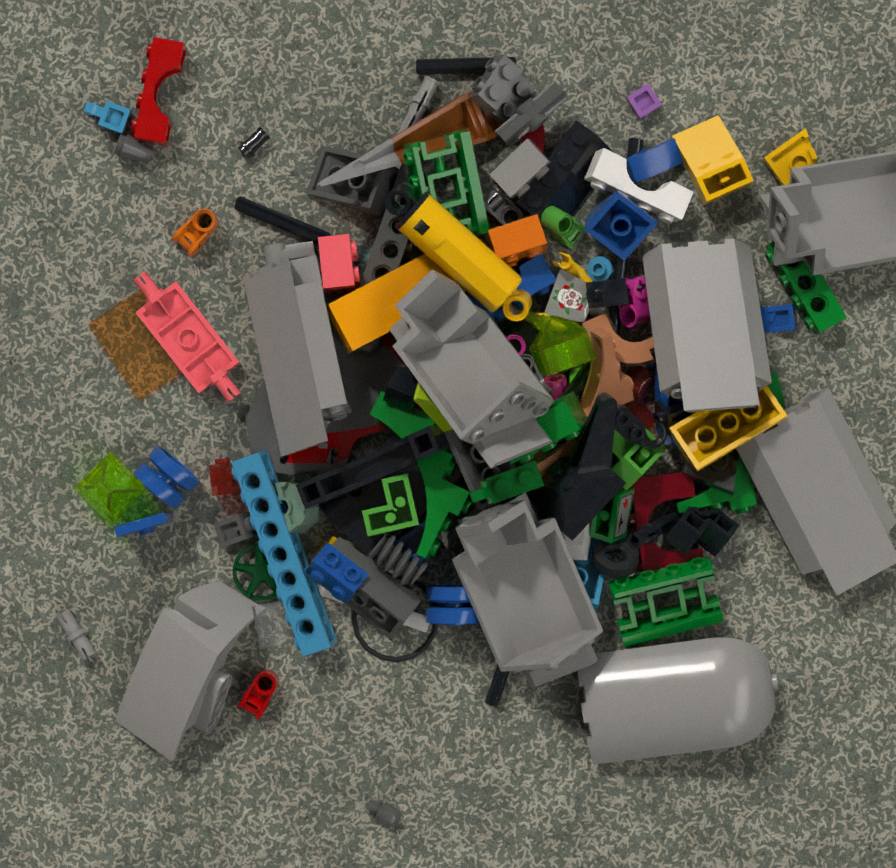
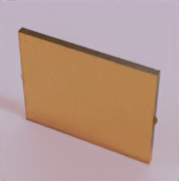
[88,290,181,401]

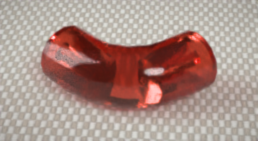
[623,366,655,430]

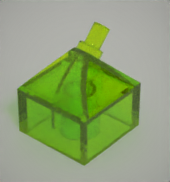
[525,311,596,377]
[74,452,148,525]

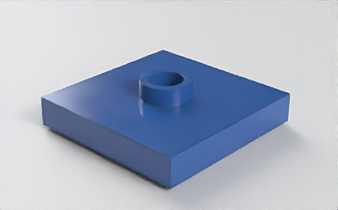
[114,512,174,537]

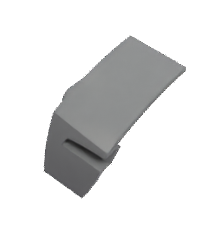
[115,581,264,761]

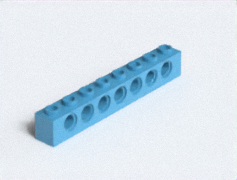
[231,449,338,656]

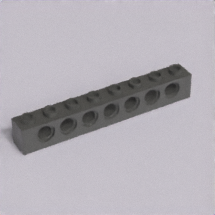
[340,158,435,354]

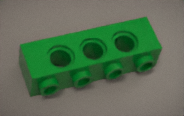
[764,241,847,335]

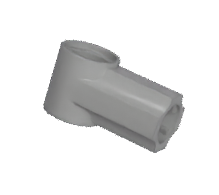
[264,241,315,265]

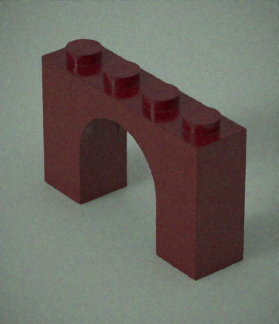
[629,472,704,574]

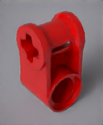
[237,669,279,721]

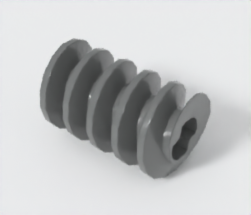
[368,533,428,586]

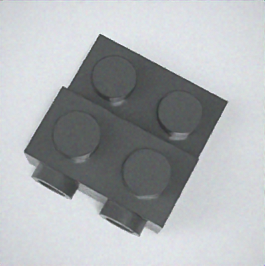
[469,54,536,125]

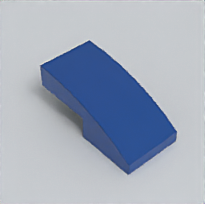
[626,139,683,183]
[760,304,797,333]

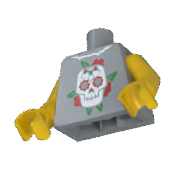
[533,252,606,332]

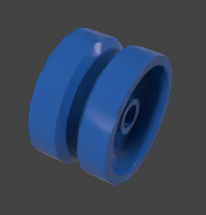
[134,445,200,509]
[426,585,479,626]

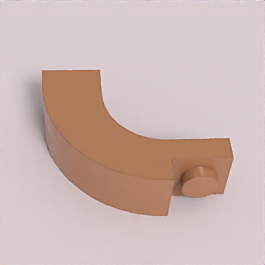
[582,313,656,366]

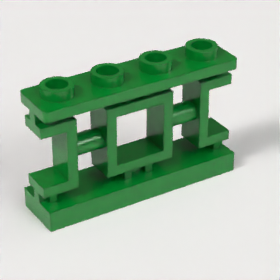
[403,130,490,234]
[608,557,724,647]

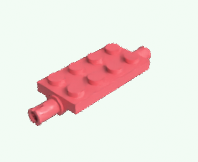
[133,271,241,403]

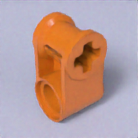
[171,209,219,257]

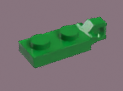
[470,461,544,504]

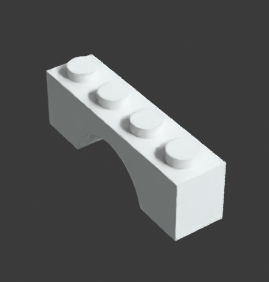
[584,148,693,224]

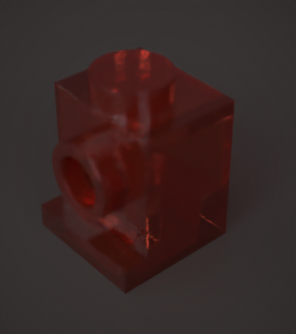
[209,458,241,496]

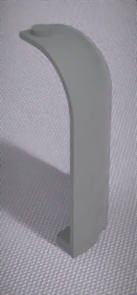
[578,637,779,765]

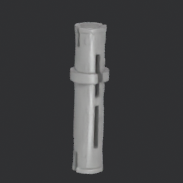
[397,76,439,134]

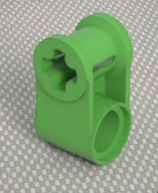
[541,206,587,251]

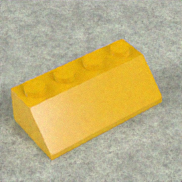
[670,386,788,472]

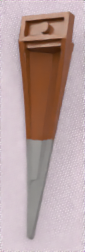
[316,90,501,187]

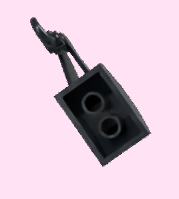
[540,393,667,541]

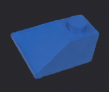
[585,190,658,261]

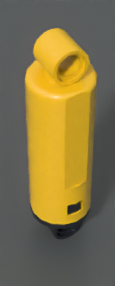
[385,184,532,322]

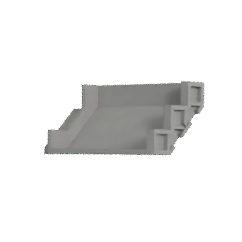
[642,239,772,412]
[736,388,896,596]

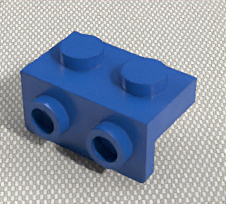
[306,543,368,604]

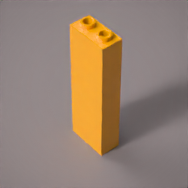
[326,254,466,354]

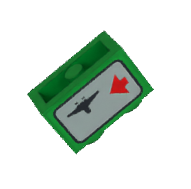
[589,487,635,544]

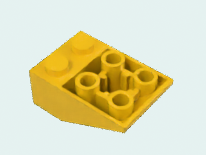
[672,115,754,206]

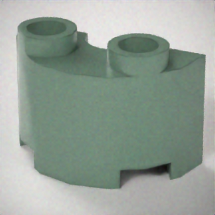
[275,482,320,533]

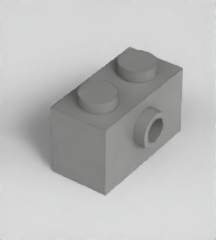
[489,139,551,198]

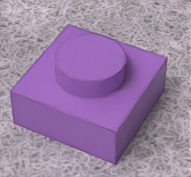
[626,84,662,120]

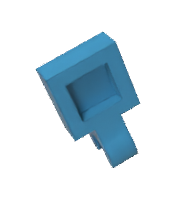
[84,101,132,135]

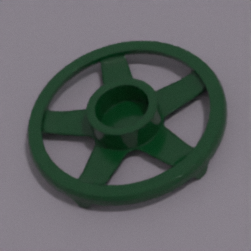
[232,543,290,601]

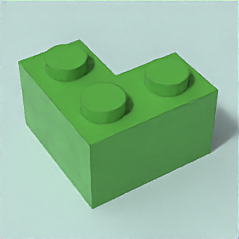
[612,428,667,491]
[362,474,419,536]

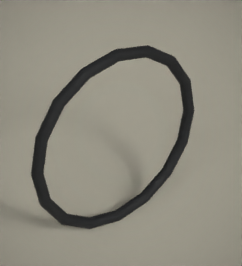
[351,575,438,662]

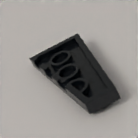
[684,449,739,495]

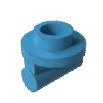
[587,256,613,281]

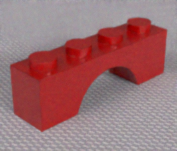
[131,37,187,147]

